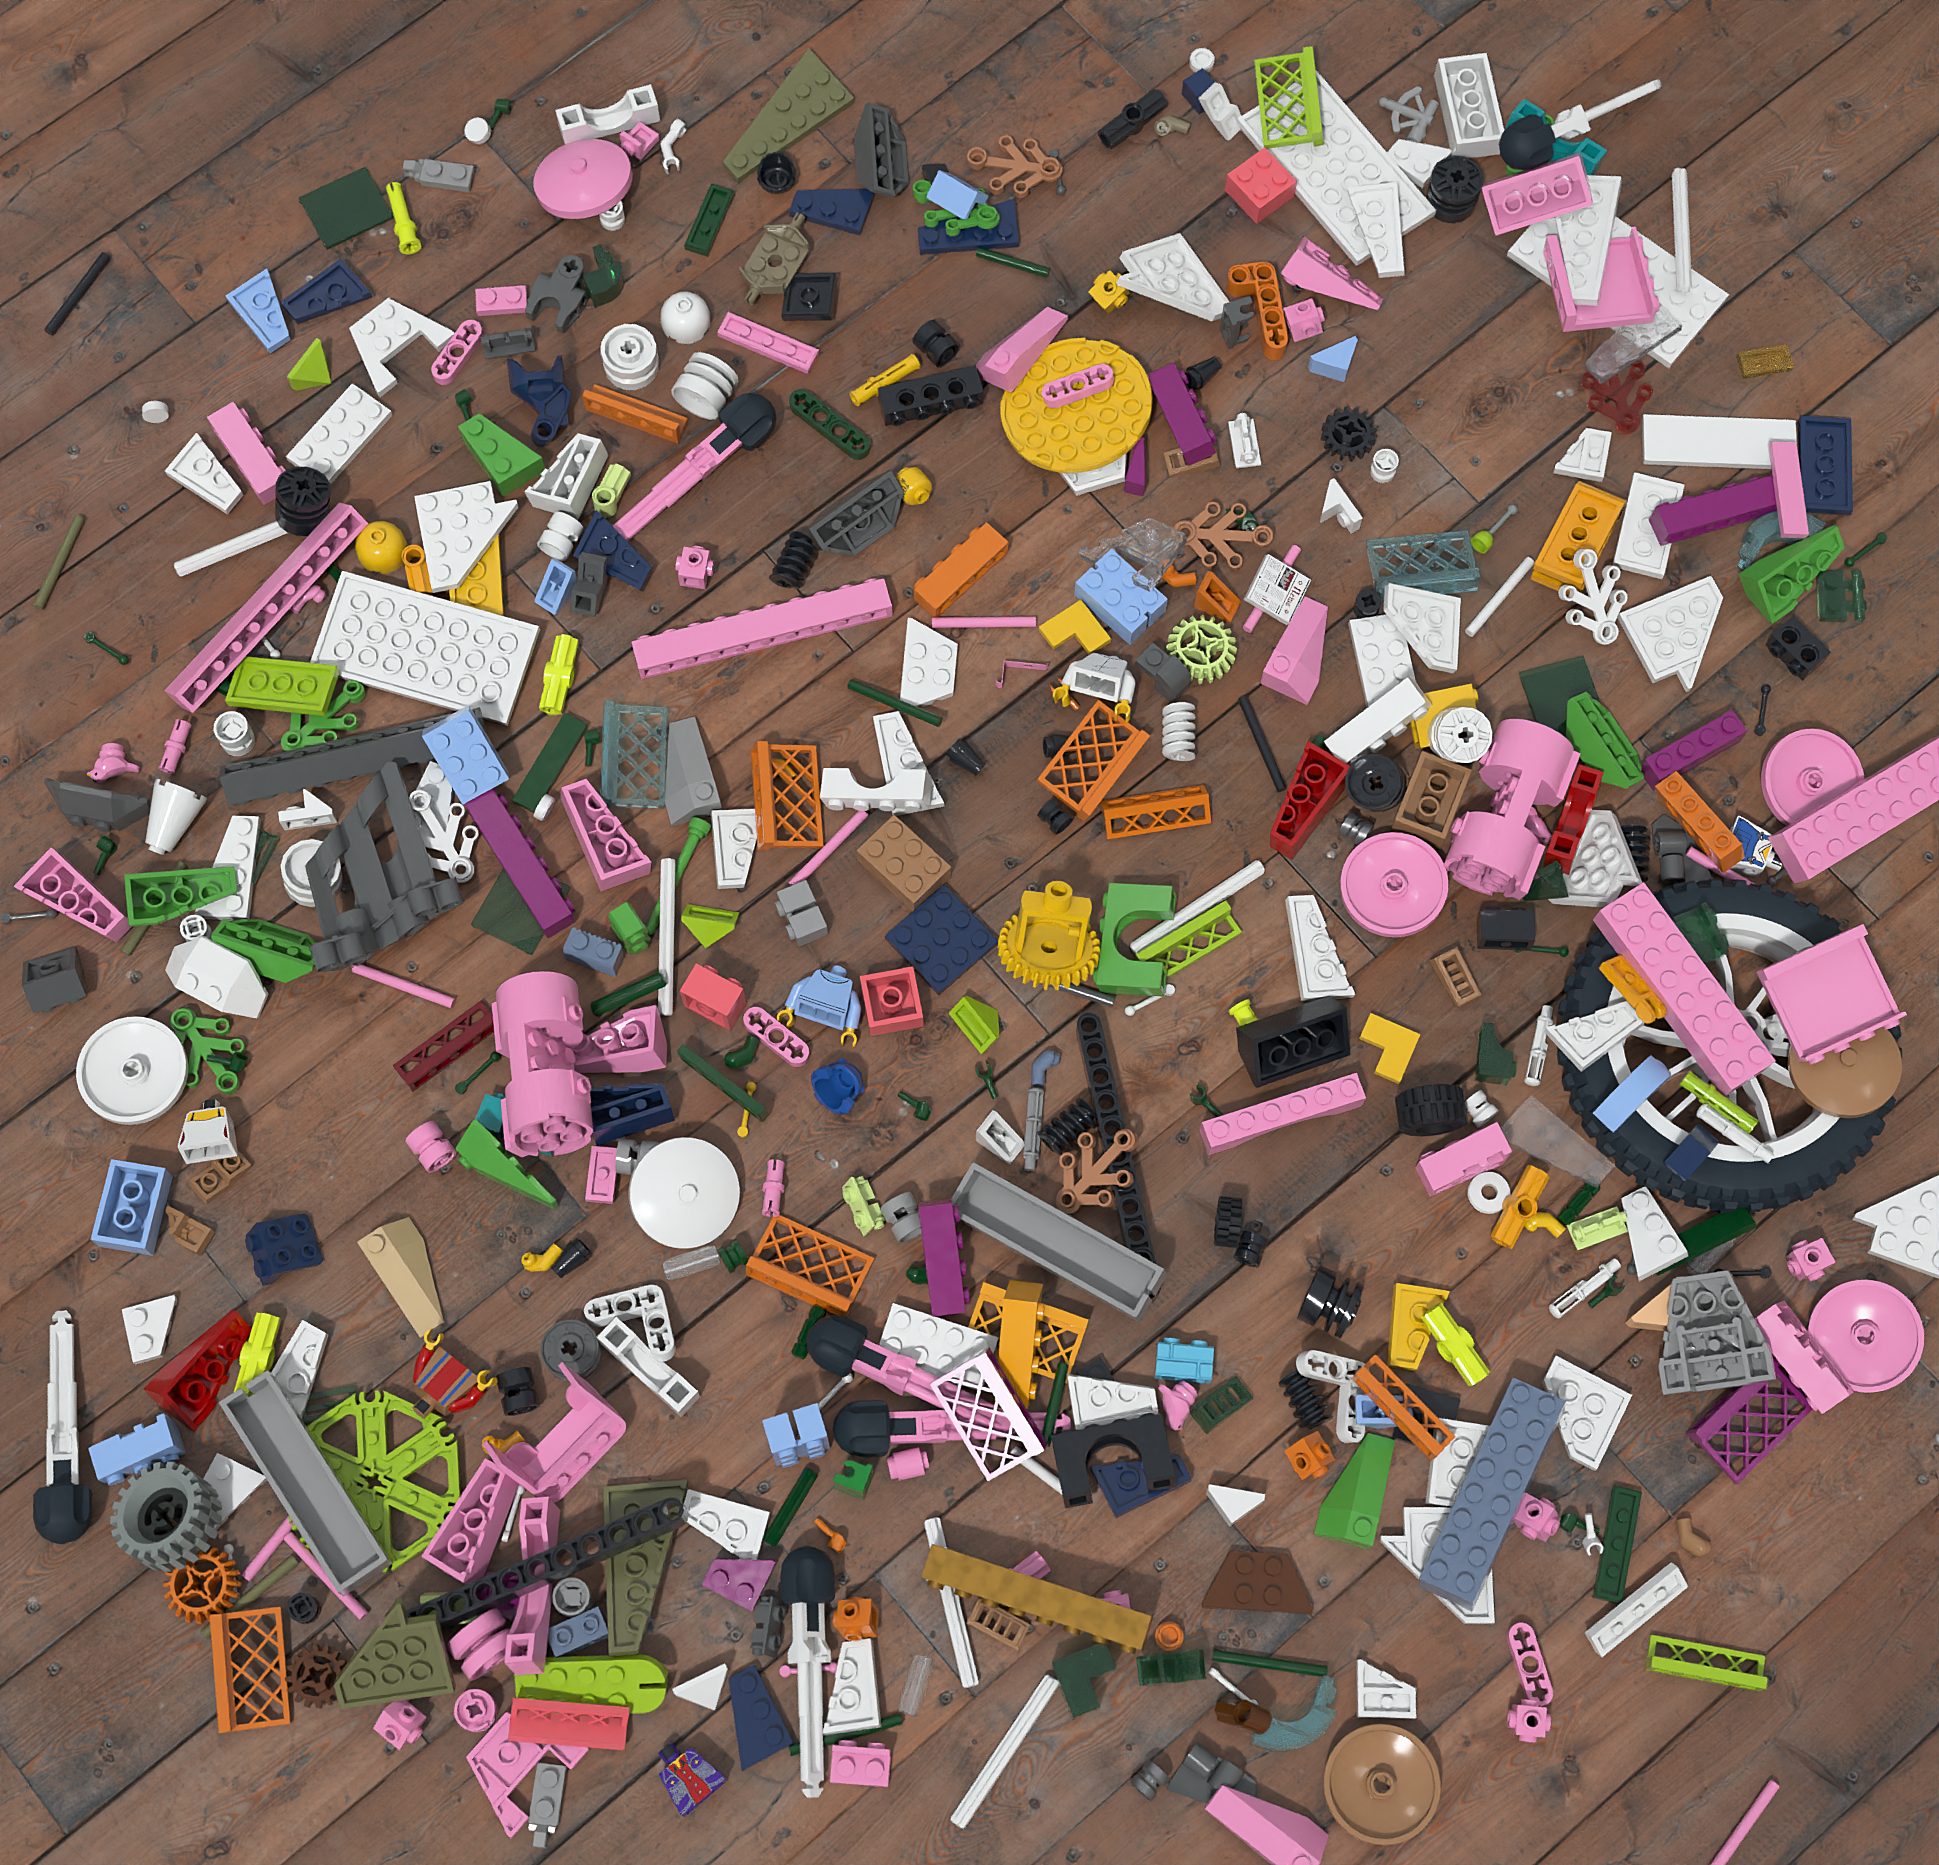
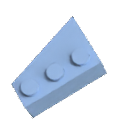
[89,1413,186,1485]

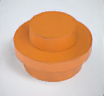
[1155,1622,1184,1651]

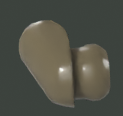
[1154,115,1191,136]

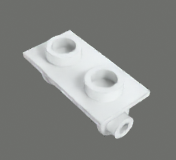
[1228,413,1261,468]

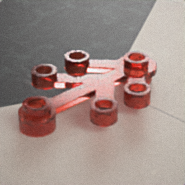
[1581,345,1653,434]

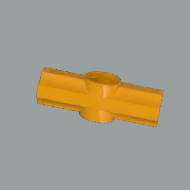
[1490,1165,1550,1249]

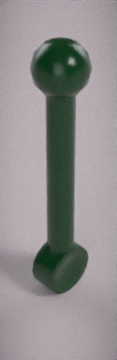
[1844,533,1887,568]
[84,632,129,665]
[1513,946,1569,957]
[455,1052,500,1094]

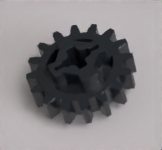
[1321,407,1377,462]

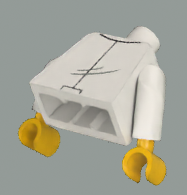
[1053,653,1135,723]

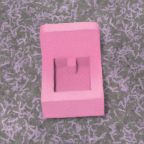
[620,122,660,160]

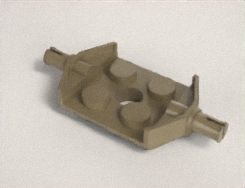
[739,212,810,306]

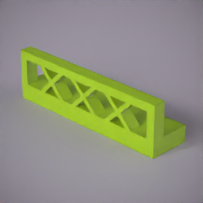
[1135,900,1242,980]
[1645,1635,1768,1691]

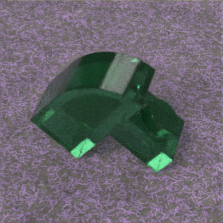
[583,244,624,308]
[1136,1649,1206,1686]

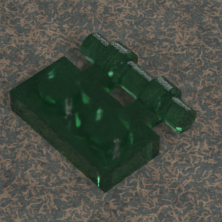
[1816,570,1867,622]

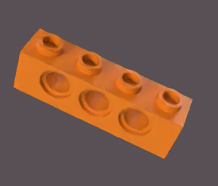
[1655,771,1745,873]

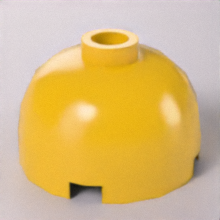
[355,521,408,574]

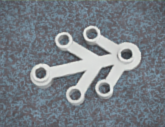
[1558,548,1627,645]
[409,790,479,883]

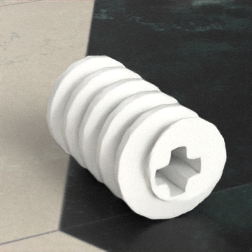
[1162,702,1196,761]

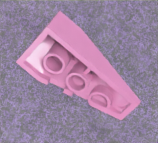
[975,307,1068,393]
[572,1005,667,1073]

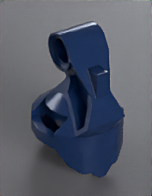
[507,355,571,447]

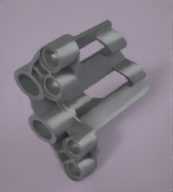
[305,761,464,972]

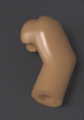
[1677,1518,1711,1556]

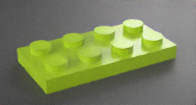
[225,656,340,716]

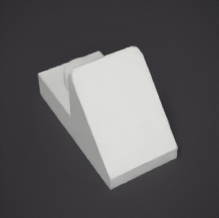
[1320,478,1363,534]
[278,789,337,830]

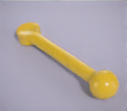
[737,1082,756,1138]

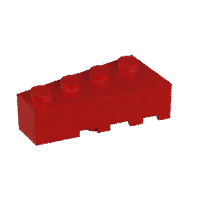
[1270,740,1350,860]

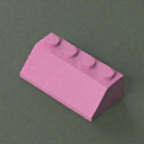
[1482,152,1593,235]

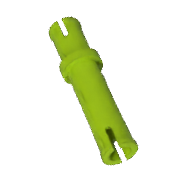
[1679,1071,1759,1134]

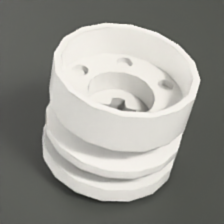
[671,352,739,420]
[1427,707,1492,763]

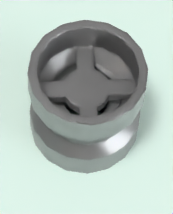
[1338,811,1374,845]
[1130,1760,1170,1802]

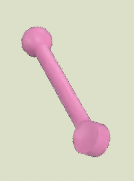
[779,1661,838,1678]

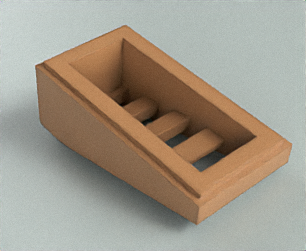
[1163,443,1221,477]
[1429,947,1481,1007]
[966,1597,1030,1651]

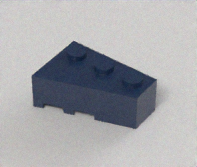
[590,1084,675,1146]

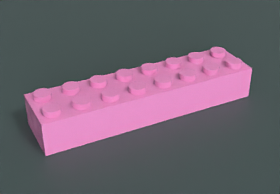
[1768,736,1939,884]
[1593,882,1776,1096]

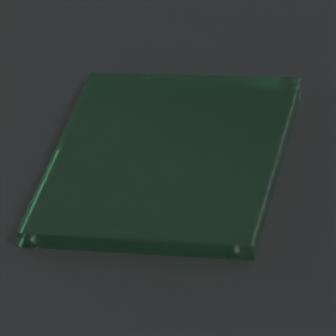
[298,167,394,250]
[1519,656,1601,738]
[471,868,571,955]

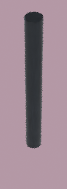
[44,252,110,336]
[1238,696,1287,792]

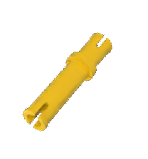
[849,354,920,406]

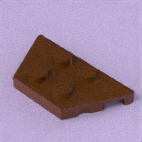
[1202,1551,1313,1614]

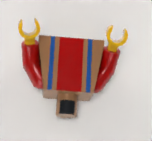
[412,1328,498,1419]

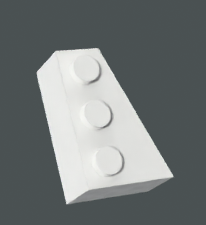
[524,433,608,520]

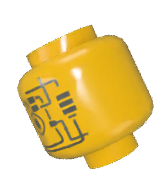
[896,467,932,505]

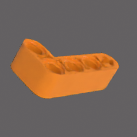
[1226,262,1288,360]

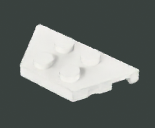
[899,618,958,715]

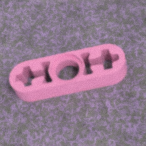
[431,320,483,385]
[1042,364,1114,408]
[743,1007,810,1067]
[1507,1623,1553,1707]

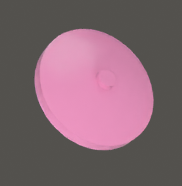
[533,139,633,219]
[1761,729,1865,826]
[1340,832,1448,937]
[1808,1280,1924,1393]

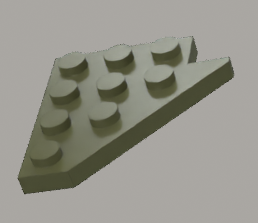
[334,1597,456,1709]

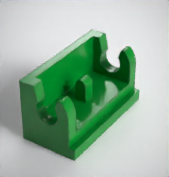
[833,1460,874,1500]

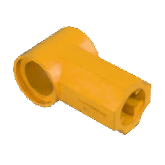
[402,545,434,596]

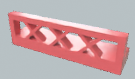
[508,1698,630,1750]

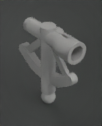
[1379,86,1439,143]

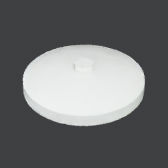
[76,1017,188,1125]
[629,1137,740,1248]

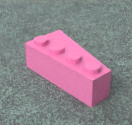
[561,779,651,891]
[14,847,131,943]
[1755,1300,1854,1414]
[421,1458,519,1585]

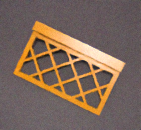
[968,1282,1089,1384]

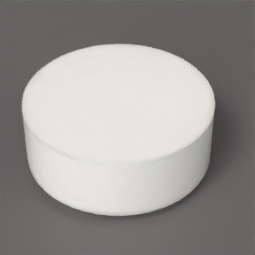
[1190,48,1214,73]
[465,118,491,144]
[142,401,169,423]
[533,794,555,821]

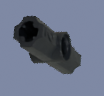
[1098,89,1168,149]

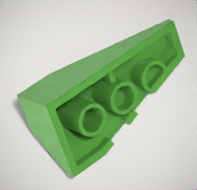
[1739,525,1845,624]
[124,866,237,927]
[455,1119,559,1210]
[1313,1433,1395,1550]

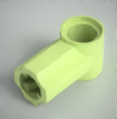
[592,464,631,518]

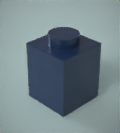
[1181,68,1215,115]

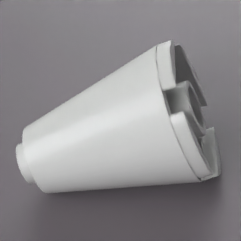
[145,778,207,855]

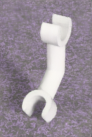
[660,119,687,174]

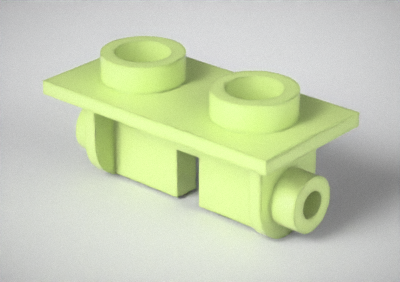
[842,1176,885,1236]
[1566,1206,1628,1251]

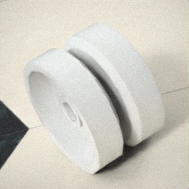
[601,324,659,390]
[281,839,343,907]

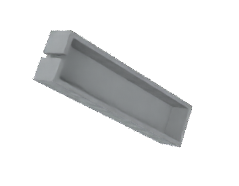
[951,1162,1168,1323]
[219,1370,393,1596]

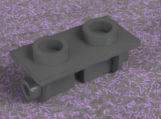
[481,327,535,360]
[750,1596,786,1659]

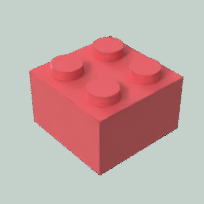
[1225,147,1297,224]
[680,963,747,1031]
[860,967,923,1036]

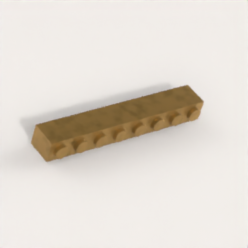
[921,1544,1153,1654]

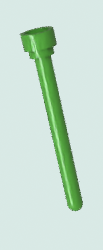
[646,817,711,935]

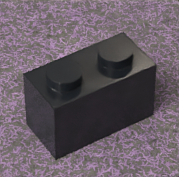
[1477,906,1535,951]

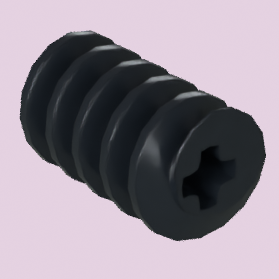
[769,531,818,589]
[1621,825,1651,883]
[1037,1097,1097,1156]
[1278,1370,1334,1430]

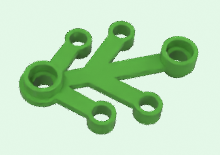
[913,180,1000,236]
[281,680,366,752]
[170,1008,246,1095]

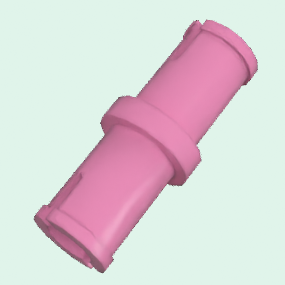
[158,719,192,774]
[762,1160,785,1217]

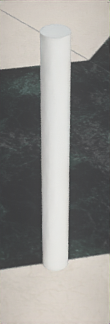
[1465,557,1535,637]

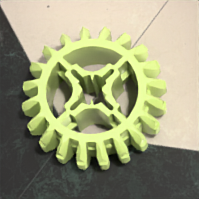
[1166,615,1237,684]

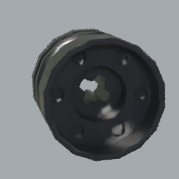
[1425,155,1483,224]
[275,467,331,536]
[1345,754,1407,812]
[1297,1265,1364,1338]

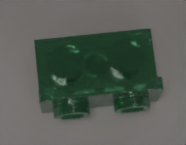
[1671,903,1729,964]

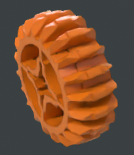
[163,1546,242,1624]

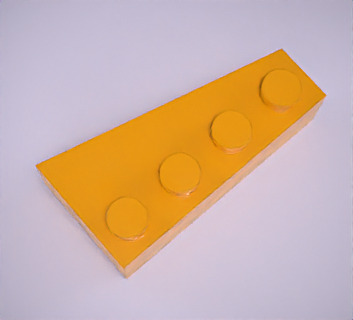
[994,1280,1044,1409]

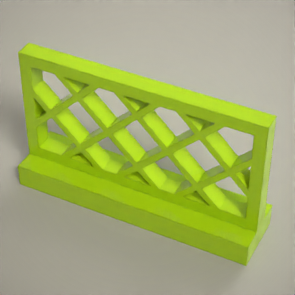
[1255,46,1324,149]

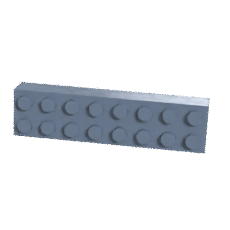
[1419,1378,1566,1612]

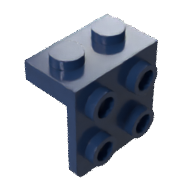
[245,1213,323,1286]

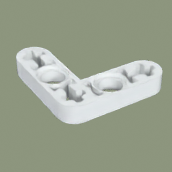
[584,1285,676,1361]
[1296,1350,1369,1443]

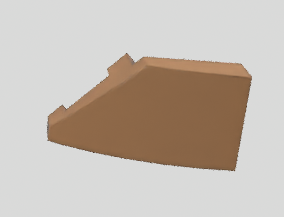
[165,1205,216,1256]

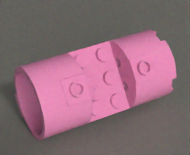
[1444,719,1580,900]
[492,971,594,1157]

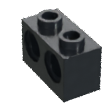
[1766,616,1831,681]

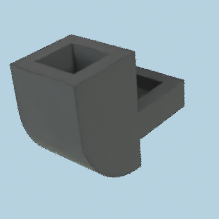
[570,552,608,617]
[1135,642,1191,703]

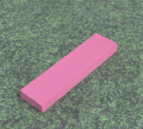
[717,312,819,374]
[1769,442,1809,538]

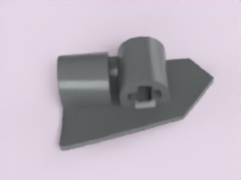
[1651,814,1713,885]
[1167,1742,1257,1803]

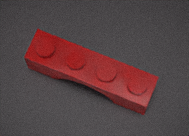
[1543,764,1604,875]

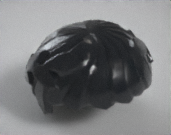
[757,152,796,194]

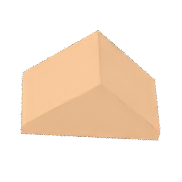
[1626,1284,1672,1331]

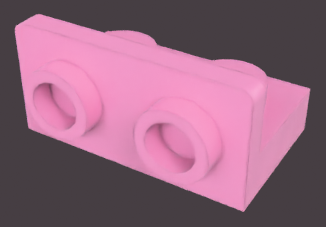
[830,1740,891,1787]

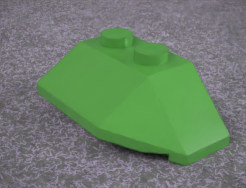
[1566,692,1645,789]
[211,919,316,983]

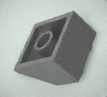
[22,946,87,1013]

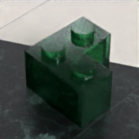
[1051,1643,1116,1720]

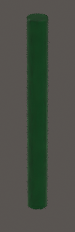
[847,679,943,727]
[1212,1649,1328,1678]
[788,1713,903,1756]

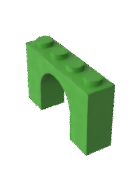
[1093,883,1177,997]

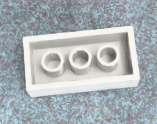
[1434,53,1504,158]

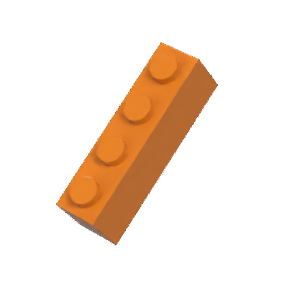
[914,522,1009,617]

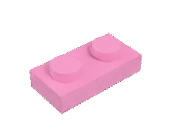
[475,285,527,316]
[585,1146,617,1204]

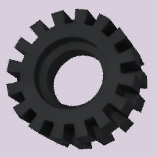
[1214,1196,1243,1248]

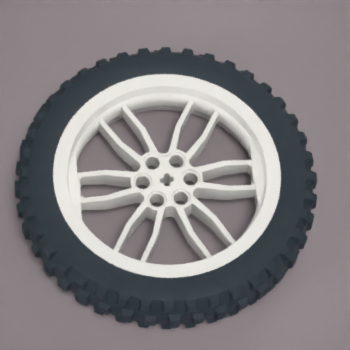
[1557,878,1902,1213]

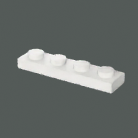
[1585,1563,1688,1657]

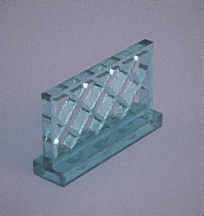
[1366,530,1480,600]
[600,700,667,809]

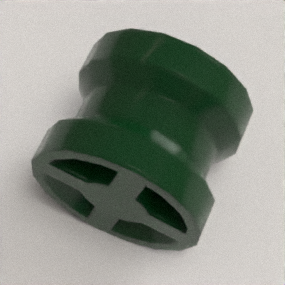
[717,1239,748,1274]

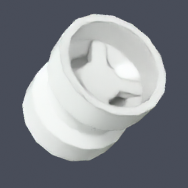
[599,201,625,231]
[1370,449,1399,483]
[180,915,212,942]
[1465,1090,1499,1128]

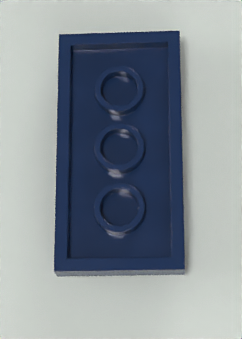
[1798,416,1853,516]

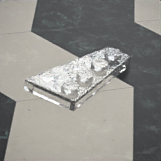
[1585,302,1682,384]
[1500,1095,1615,1188]

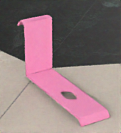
[995,661,1049,688]

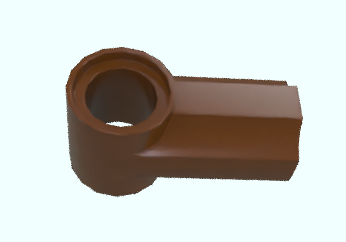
[1214,1697,1272,1735]

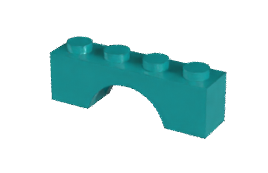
[1505,99,1607,175]

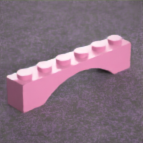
[1200,1073,1366,1155]
[504,1497,560,1675]

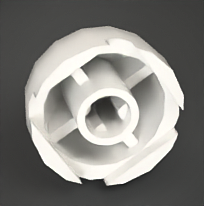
[661,292,711,344]

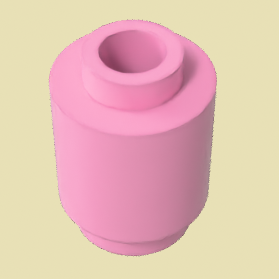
[887,1447,929,1481]

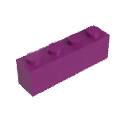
[1147,362,1217,466]
[1641,710,1747,791]
[918,1198,970,1317]

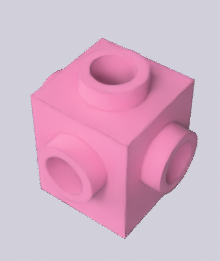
[1283,299,1325,342]
[676,546,714,589]
[1786,1238,1836,1282]
[1514,1493,1560,1542]
[1507,1699,1551,1742]
[373,1700,426,1750]

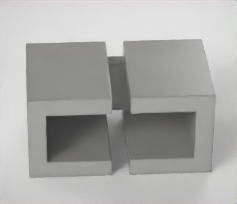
[774,880,828,947]

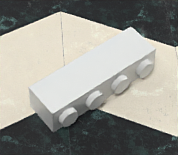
[1324,677,1432,765]

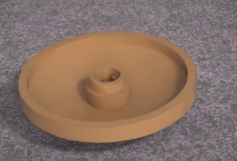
[1788,1026,1902,1118]
[1323,1724,1441,1845]

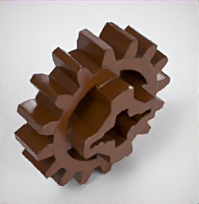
[285,1644,347,1709]

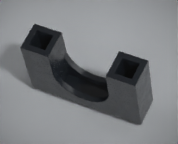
[1051,1413,1176,1509]

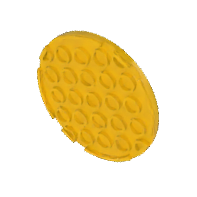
[1000,338,1153,473]

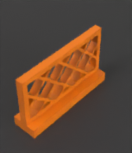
[1036,700,1150,821]
[750,741,824,851]
[746,1215,874,1317]
[210,1606,290,1733]

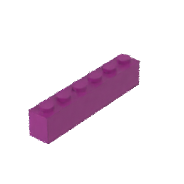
[1648,473,1805,546]
[465,788,576,938]

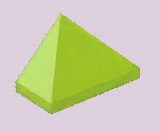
[287,338,331,391]
[681,904,739,948]
[949,996,1000,1054]

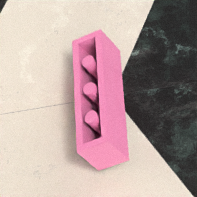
[207,402,285,505]

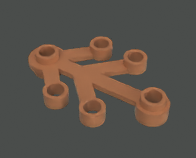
[967,135,1062,198]
[1172,502,1273,570]
[1056,1129,1138,1214]

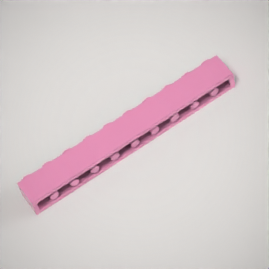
[164,503,368,713]
[631,578,892,679]

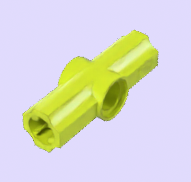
[539,634,579,716]
[1421,1303,1490,1386]
[234,1313,281,1396]

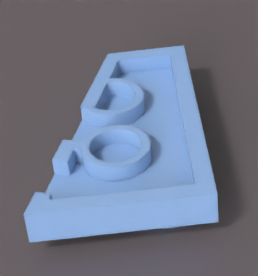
[226,269,291,354]

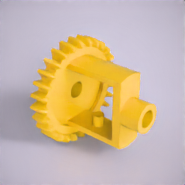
[997,881,1100,990]

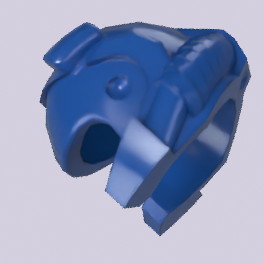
[811,1058,865,1115]

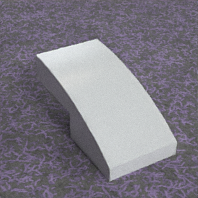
[1198,83,1241,141]

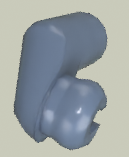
[1031,1050,1060,1087]

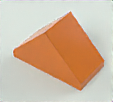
[1194,571,1241,622]

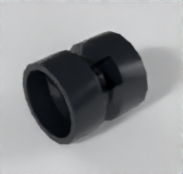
[912,319,960,368]
[496,1367,540,1416]

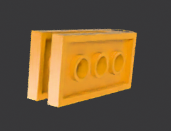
[1531,481,1627,596]

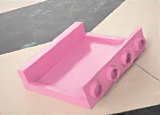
[1543,227,1659,332]
[1756,924,1907,1065]

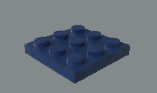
[885,885,998,996]

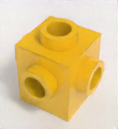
[1088,271,1130,314]

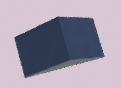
[1663,1124,1720,1182]

